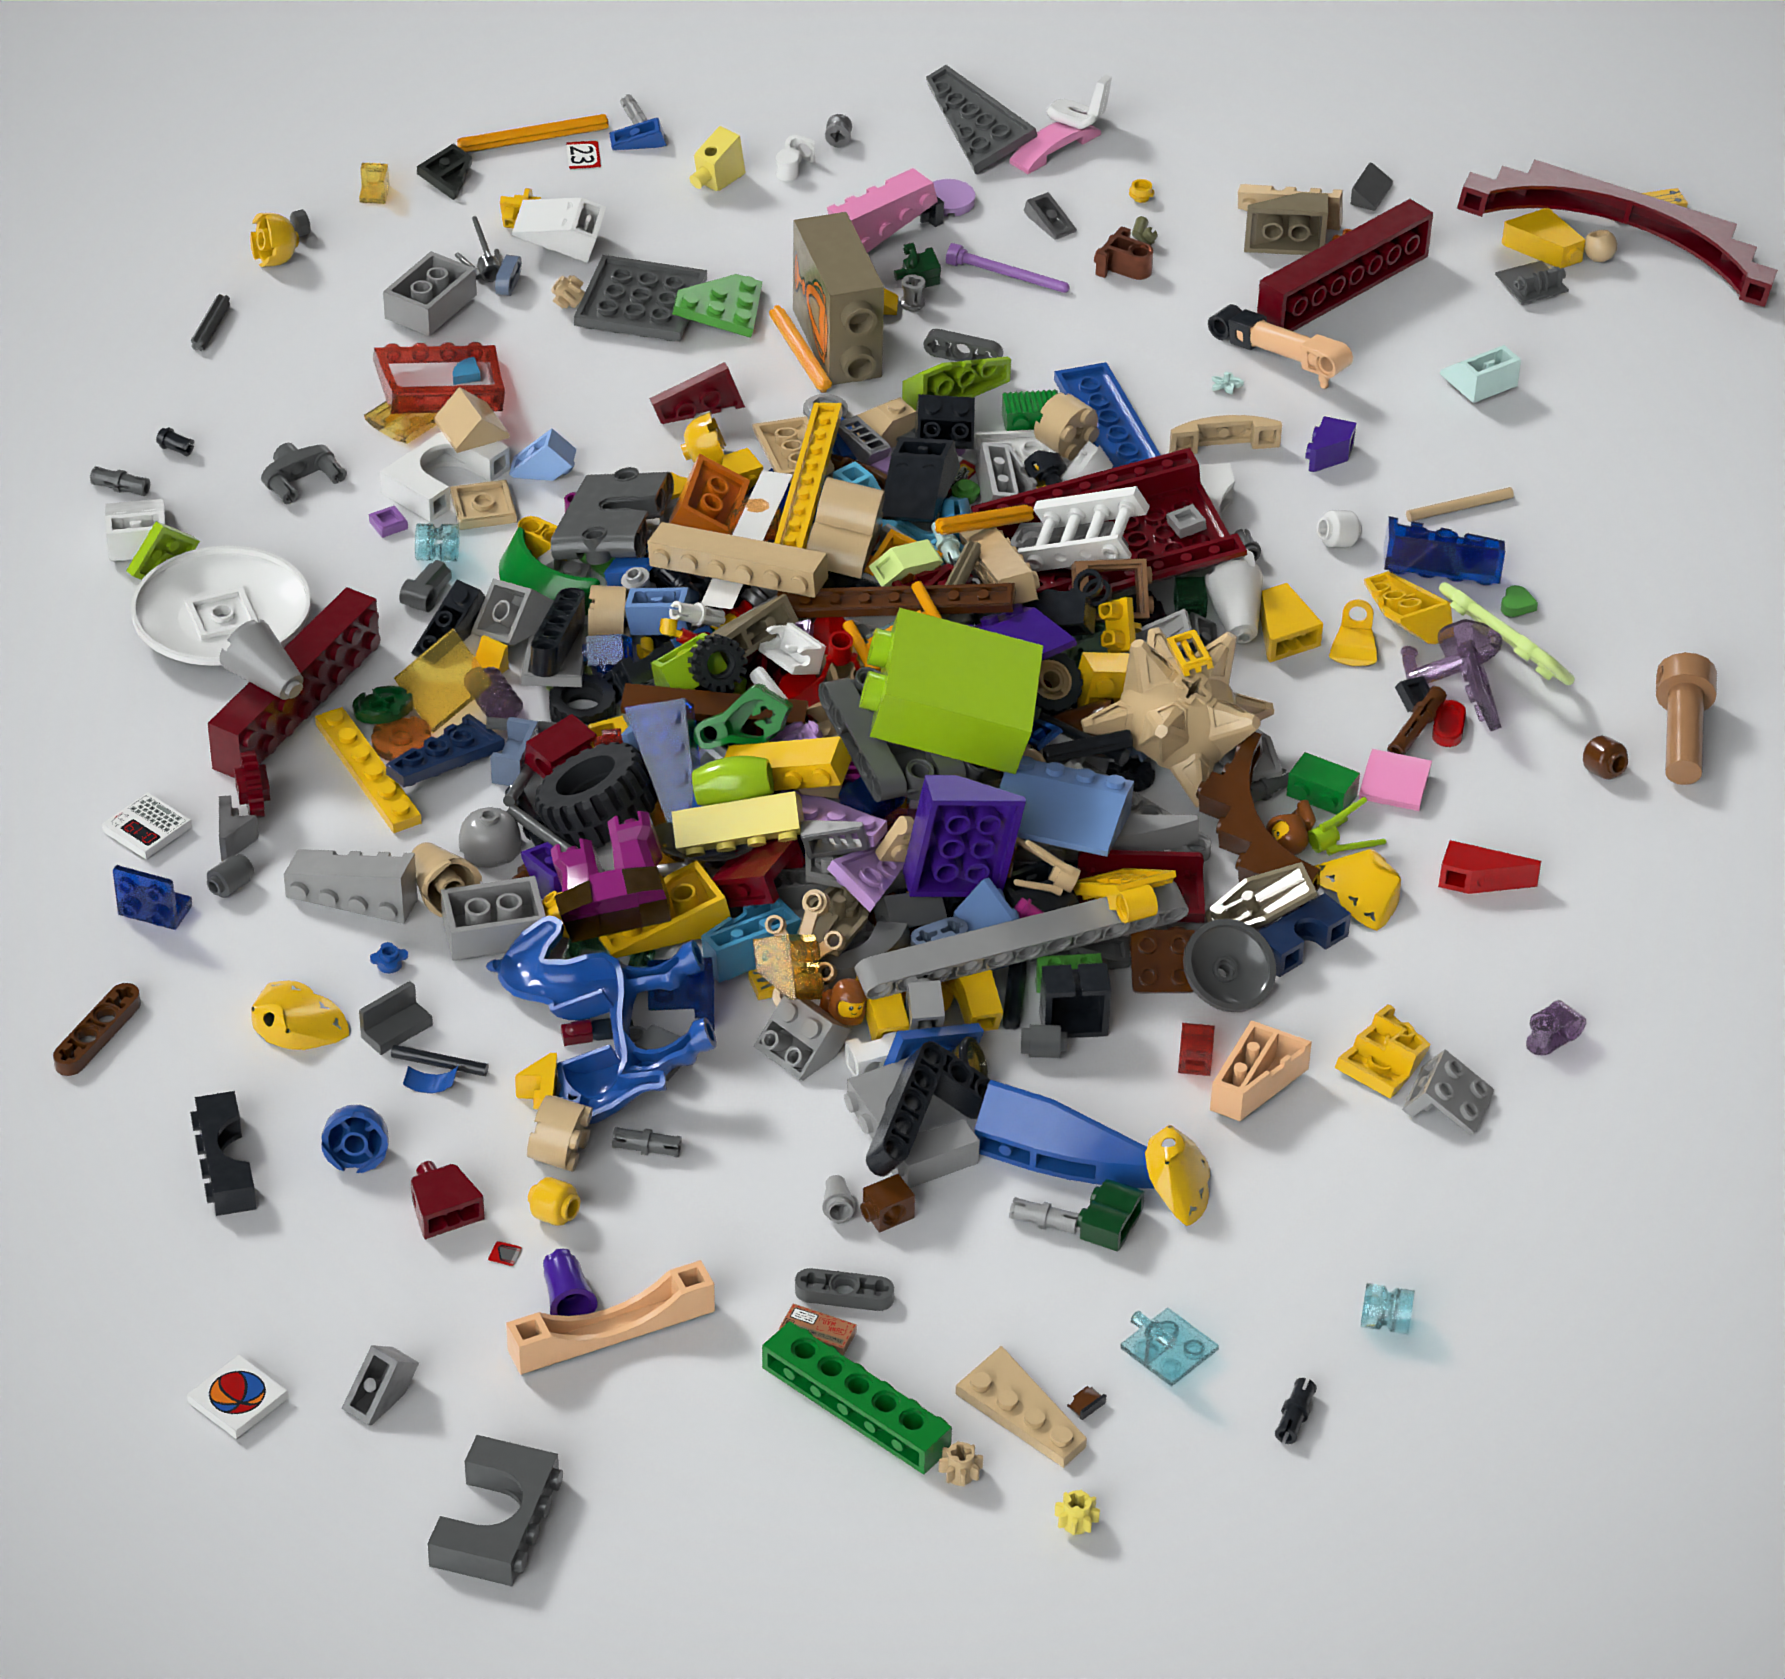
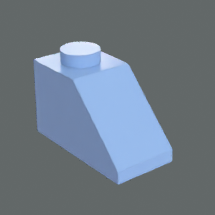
[509,428,576,481]

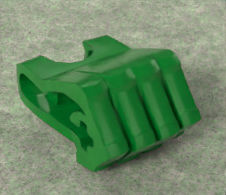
[694,683,793,749]

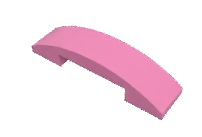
[1009,122,1101,174]

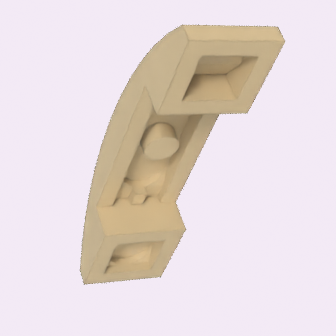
[1169,415,1282,454]

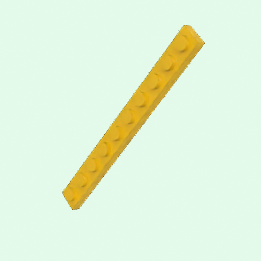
[774,403,843,549]

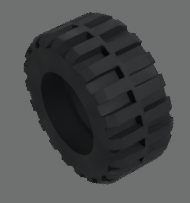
[534,742,659,848]

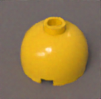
[250,213,299,267]
[681,412,726,465]

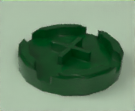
[352,686,414,724]

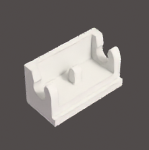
[759,623,826,675]

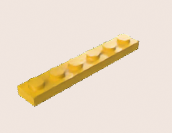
[315,707,422,834]

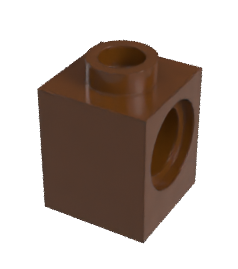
[860,1174,915,1233]

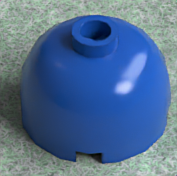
[321,1104,389,1173]

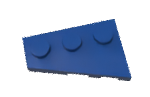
[883,1023,984,1066]

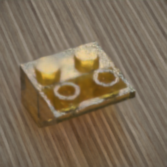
[753,934,824,1000]

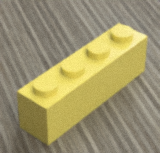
[671,791,804,857]

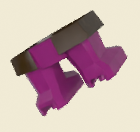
[551,811,671,943]

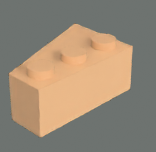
[1210,1020,1312,1121]

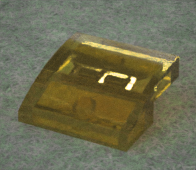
[364,390,441,444]

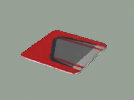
[488,1241,522,1266]

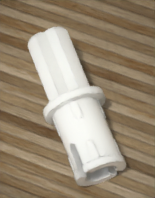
[669,601,726,627]

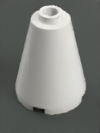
[1204,560,1263,644]

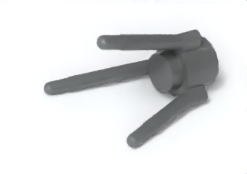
[455,216,501,282]

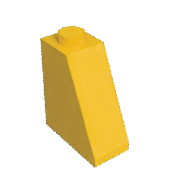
[1502,208,1585,268]
[1260,583,1323,663]

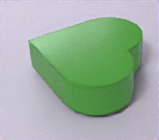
[1500,585,1538,617]

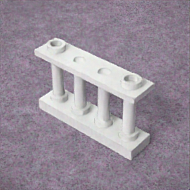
[1017,486,1150,572]

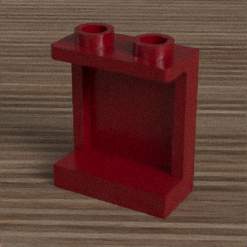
[712,839,805,908]

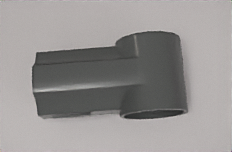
[399,560,452,612]

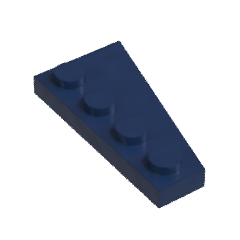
[386,713,505,787]

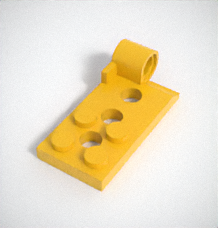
[1073,868,1176,923]

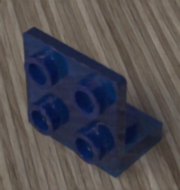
[112,865,192,930]
[647,957,715,1031]

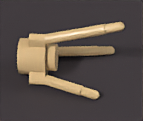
[1014,837,1081,896]

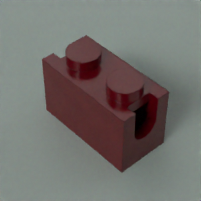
[524,714,597,779]

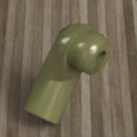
[1132,216,1158,245]

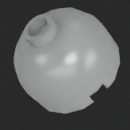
[459,807,522,868]

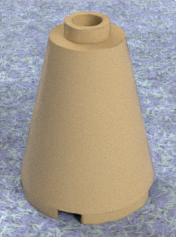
[411,842,482,917]

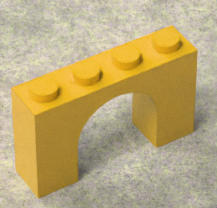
[856,970,1004,1041]

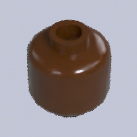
[1582,735,1628,780]

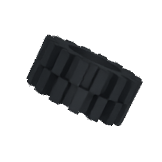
[688,634,748,692]

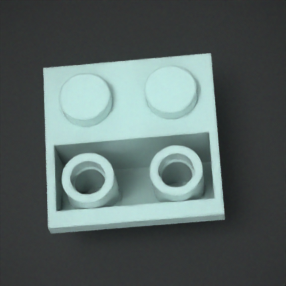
[1440,345,1521,403]

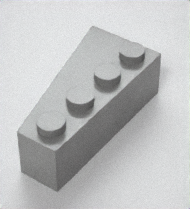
[284,849,418,924]

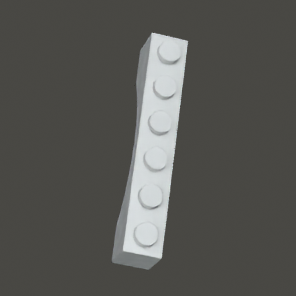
[1199,463,1256,573]

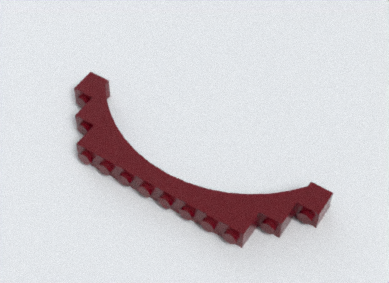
[1457,159,1778,308]

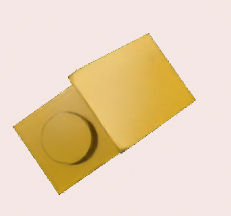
[515,1053,558,1109]

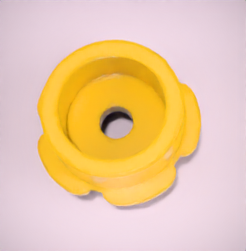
[1129,179,1155,203]

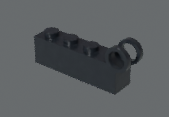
[973,569,1112,636]

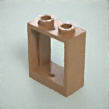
[1071,559,1154,623]

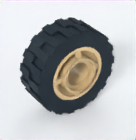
[1035,653,1083,716]

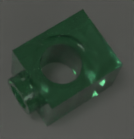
[1173,576,1208,618]

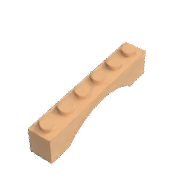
[506,1260,715,1375]

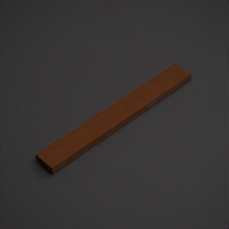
[777,583,1016,618]

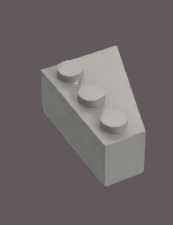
[975,442,1037,503]

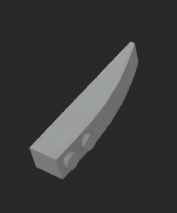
[1014,814,1199,862]

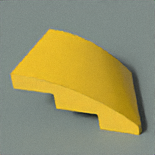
[1335,1004,1431,1099]

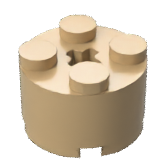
[1034,393,1099,461]
[588,585,631,646]
[527,1095,593,1172]

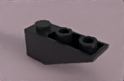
[411,579,485,665]

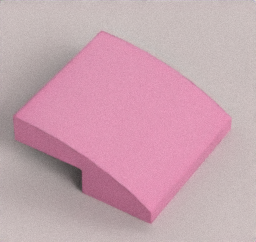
[1359,749,1432,811]

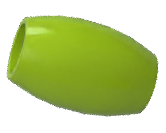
[692,756,774,806]

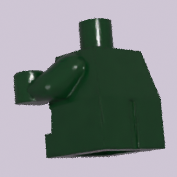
[894,243,941,288]

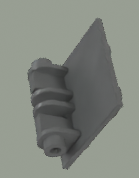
[1495,260,1569,304]

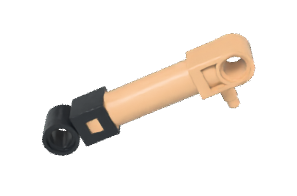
[1208,304,1353,389]

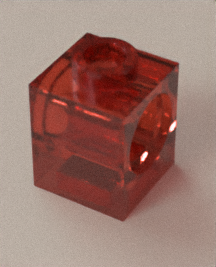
[1178,1023,1215,1076]

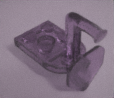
[1400,619,1503,732]

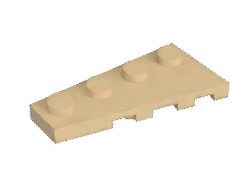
[955,1346,1087,1468]

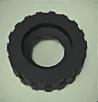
[549,674,616,725]

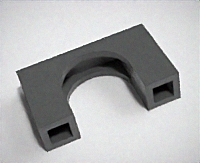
[427,1435,563,1586]

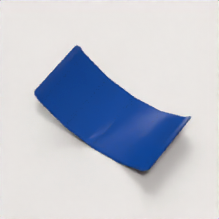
[403,1066,458,1093]

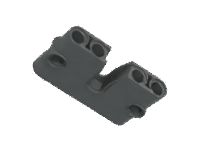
[551,467,674,565]
[818,667,966,802]

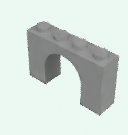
[844,1057,980,1188]

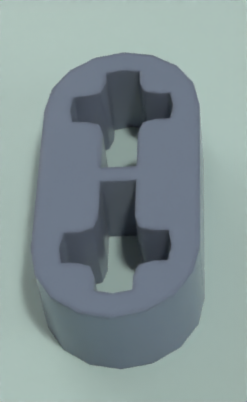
[495,254,522,296]
[910,917,968,946]

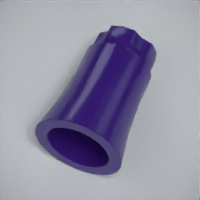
[543,1248,598,1316]

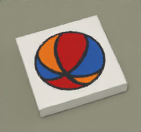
[187,1355,288,1439]

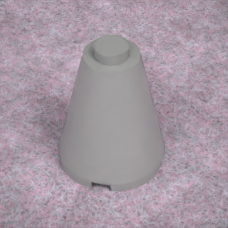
[219,619,303,700]

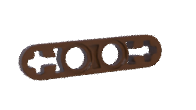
[53,983,141,1076]

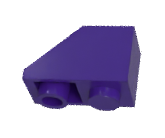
[1305,416,1357,472]

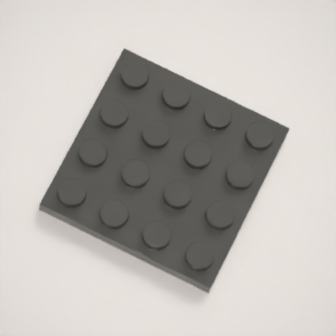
[574,255,707,342]

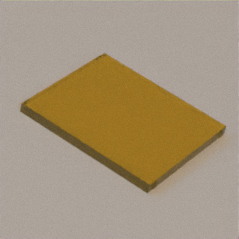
[394,628,493,733]

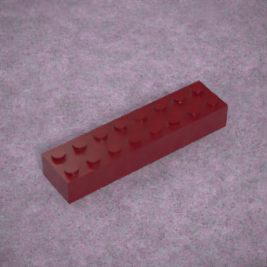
[1257,199,1433,331]
[207,587,381,778]

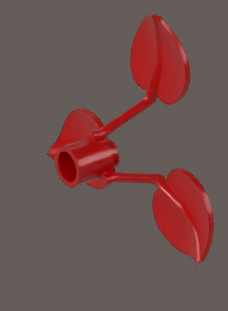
[778,617,881,707]

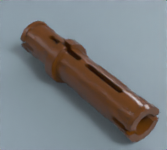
[1387,686,1447,755]

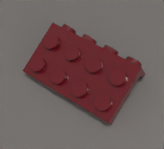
[1077,850,1205,923]

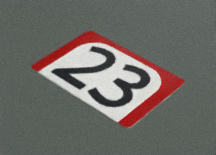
[566,141,601,169]

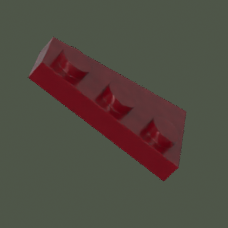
[649,362,745,424]

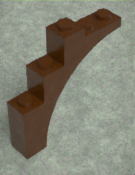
[1196,732,1320,907]

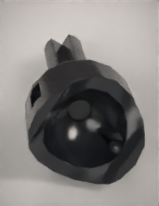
[1024,450,1067,487]

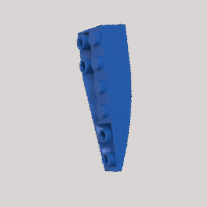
[974,1080,1170,1189]

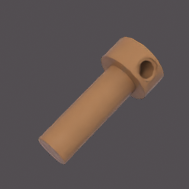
[1656,652,1717,785]

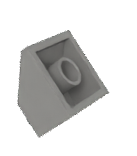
[471,578,554,646]

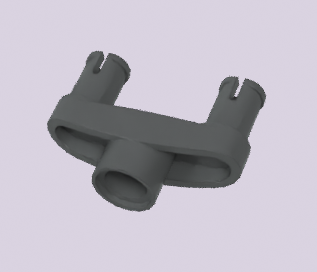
[261,442,347,504]

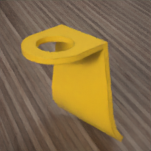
[1329,599,1377,666]

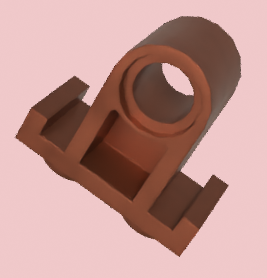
[1094,226,1153,280]

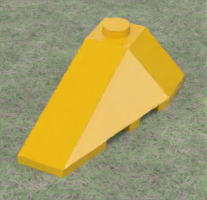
[599,860,731,958]

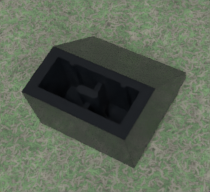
[915,394,975,450]

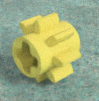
[1054,1490,1100,1535]

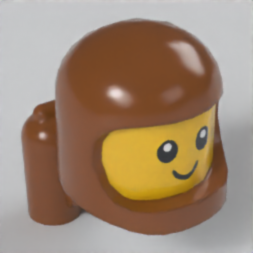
[1266,800,1316,855]
[819,978,868,1026]

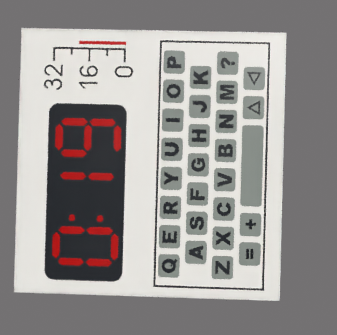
[102,792,192,859]

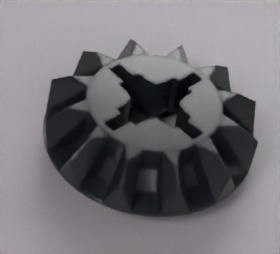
[1106,757,1155,792]

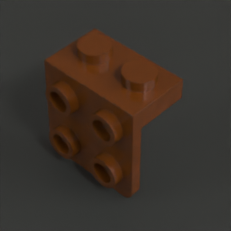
[1128,926,1195,994]

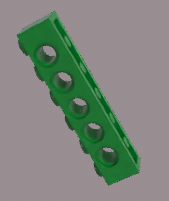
[762,1321,952,1475]

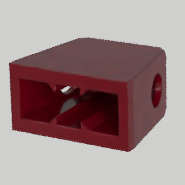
[411,1161,485,1240]

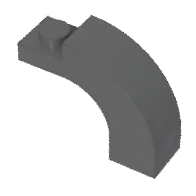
[802,921,911,989]

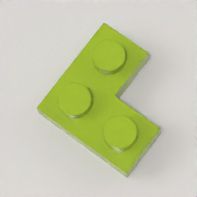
[126,521,200,580]

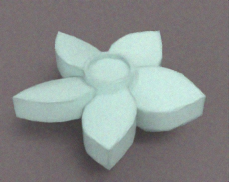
[1212,372,1244,394]

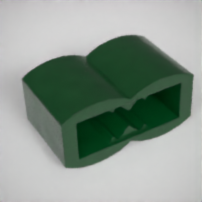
[1077,1179,1145,1252]

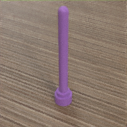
[946,243,1070,293]

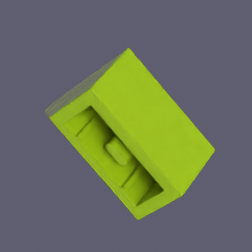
[651,633,727,690]

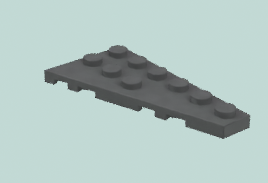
[926,65,1037,174]

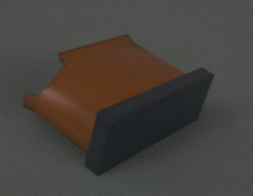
[1067,1386,1107,1420]

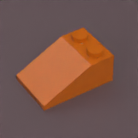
[669,454,750,535]

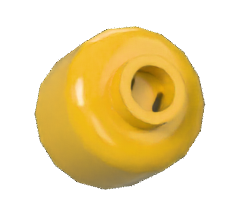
[528,1177,580,1226]

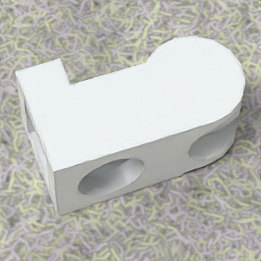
[845,1032,897,1076]

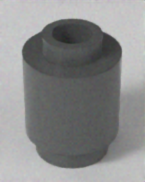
[207,854,254,898]
[1021,1024,1067,1058]

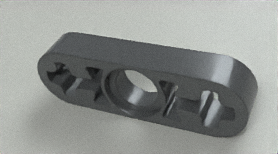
[923,329,1003,361]
[795,1268,894,1311]

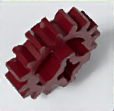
[234,750,271,818]

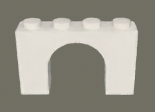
[380,431,510,522]

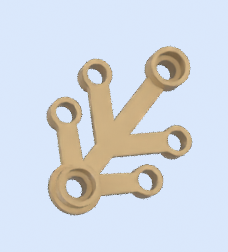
[756,889,846,1007]

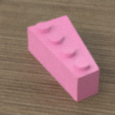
[827,168,938,253]

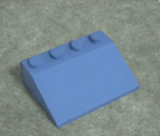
[999,756,1134,857]

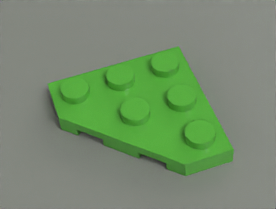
[672,274,763,338]

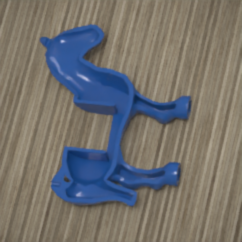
[486,915,717,1124]

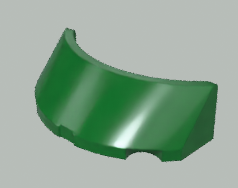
[499,527,600,616]

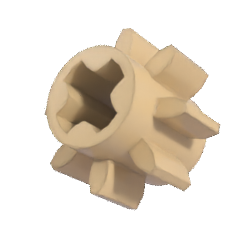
[551,275,585,309]
[938,1441,983,1487]

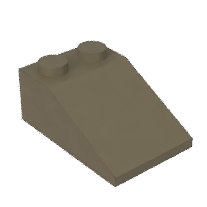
[1244,192,1328,255]

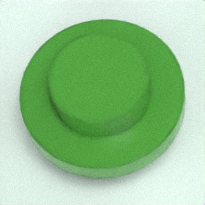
[951,479,980,505]

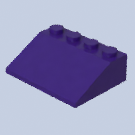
[968,603,1077,661]
[903,775,1026,897]

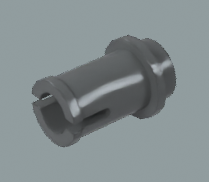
[1234,529,1261,561]

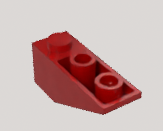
[1438,840,1542,894]

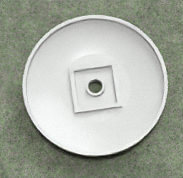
[131,546,311,666]

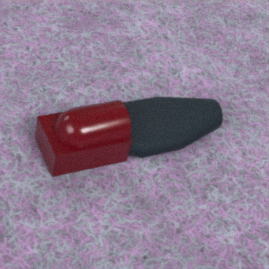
[560,1018,634,1046]

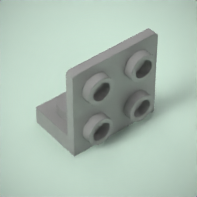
[1402,1049,1494,1135]

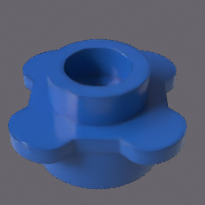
[370,942,408,974]

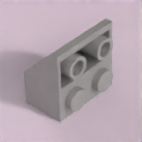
[753,991,852,1081]

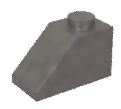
[341,1345,419,1425]

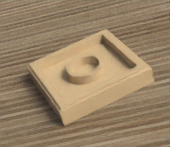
[450,480,517,530]

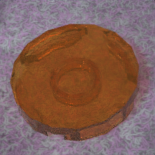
[371,715,431,761]

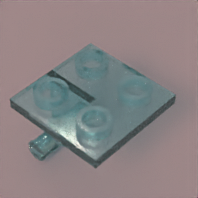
[1120,1307,1219,1387]

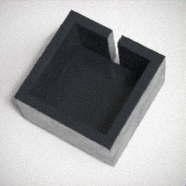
[1039,963,1112,1038]

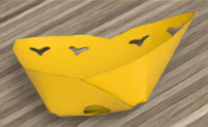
[1314,849,1401,931]
[251,980,349,1050]
[1145,1125,1210,1226]

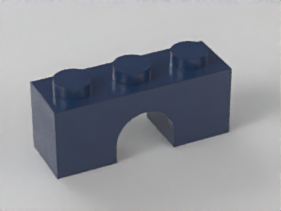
[1258,893,1351,977]

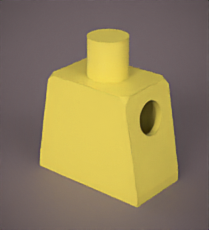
[689,126,746,191]

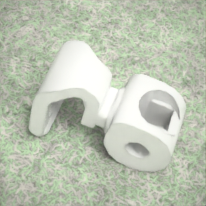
[776,135,815,181]

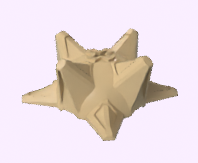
[1081,627,1274,807]

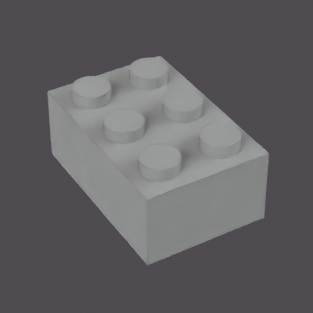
[383,251,477,336]
[441,876,546,961]

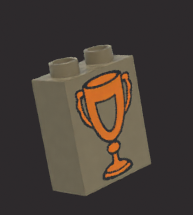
[793,212,884,385]

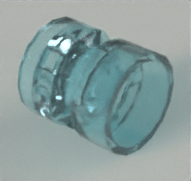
[415,523,460,562]
[1360,1283,1415,1334]

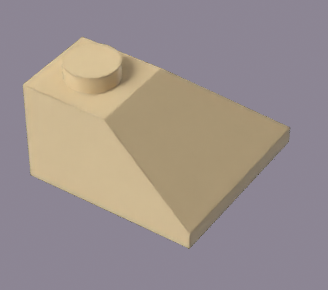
[852,397,916,448]

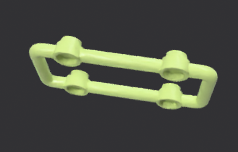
[1439,582,1575,685]

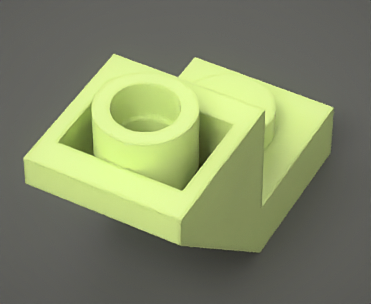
[869,539,943,587]

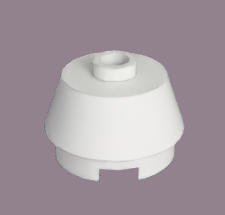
[1061,441,1113,481]

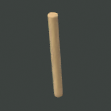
[1406,487,1514,522]

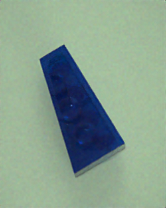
[1383,516,1506,585]
[624,698,700,823]

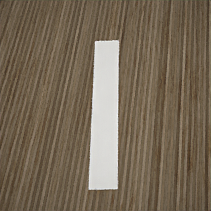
[701,471,793,609]

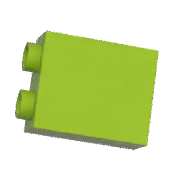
[859,608,1043,774]

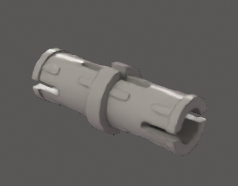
[1009,1197,1079,1234]

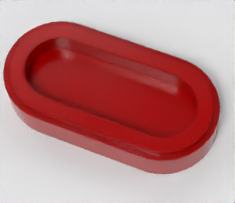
[1432,700,1466,747]

